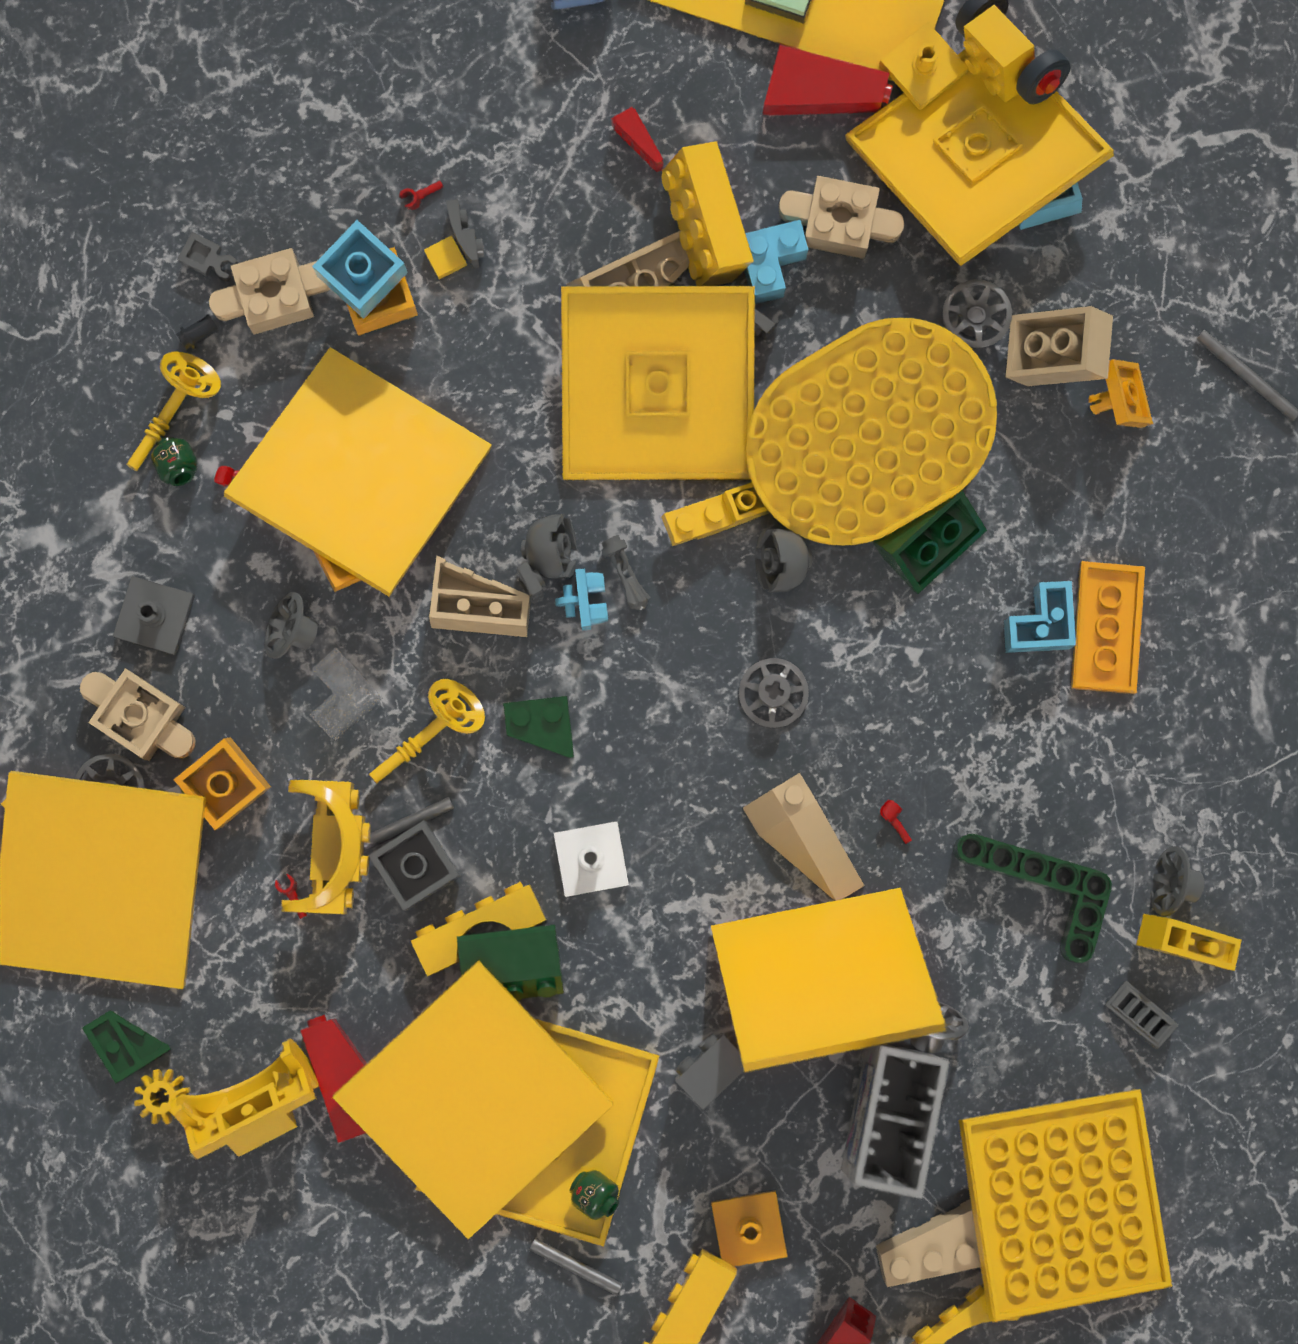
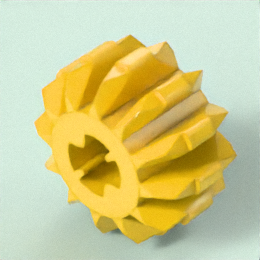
[134,1069,191,1125]

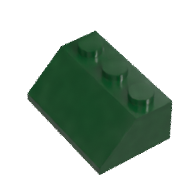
[872,490,987,594]
[457,925,564,1001]

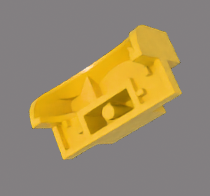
[281,780,371,914]
[170,1039,319,1159]

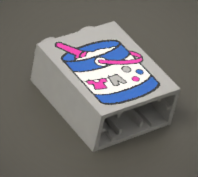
[841,1044,949,1199]

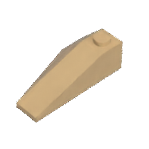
[743,773,864,901]

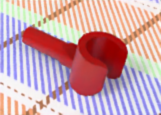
[399,181,443,210]
[214,466,240,487]
[880,800,912,844]
[275,874,307,919]

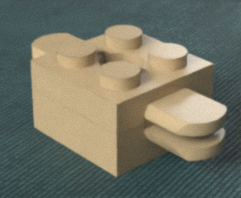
[779,175,904,259]
[209,248,330,335]
[80,669,196,761]

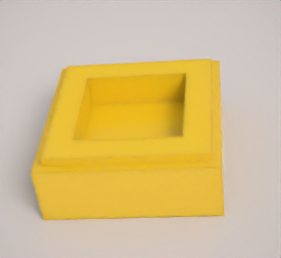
[424,235,467,280]

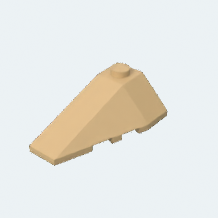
[566,230,689,286]

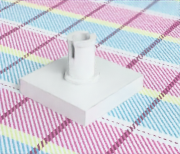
[554,822,629,897]

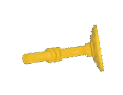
[126,351,221,471]
[369,679,485,784]

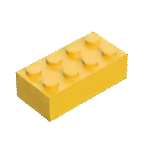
[662,141,754,286]

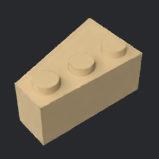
[429,556,530,637]

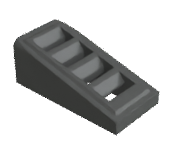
[1104,981,1179,1049]

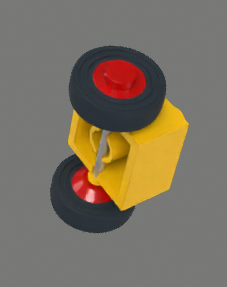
[955,0,1071,104]

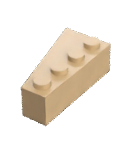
[876,1199,981,1287]

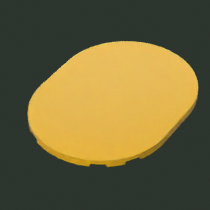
[746,318,997,546]

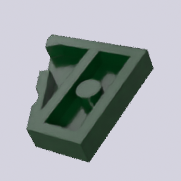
[503,696,574,759]
[82,1010,171,1084]

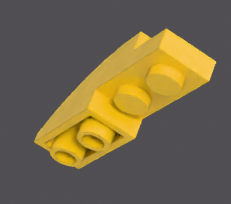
[661,482,770,546]

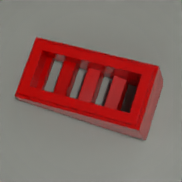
[611,107,663,173]

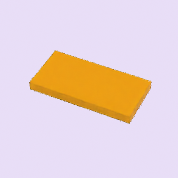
[1071,561,1145,694]

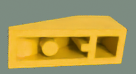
[1136,914,1242,971]

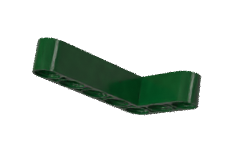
[953,834,1112,963]

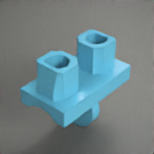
[555,568,608,631]

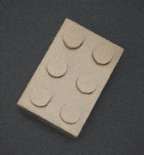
[1006,306,1113,386]

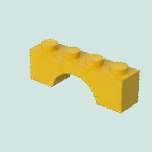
[411,882,547,977]

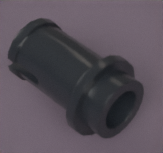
[176,314,219,350]

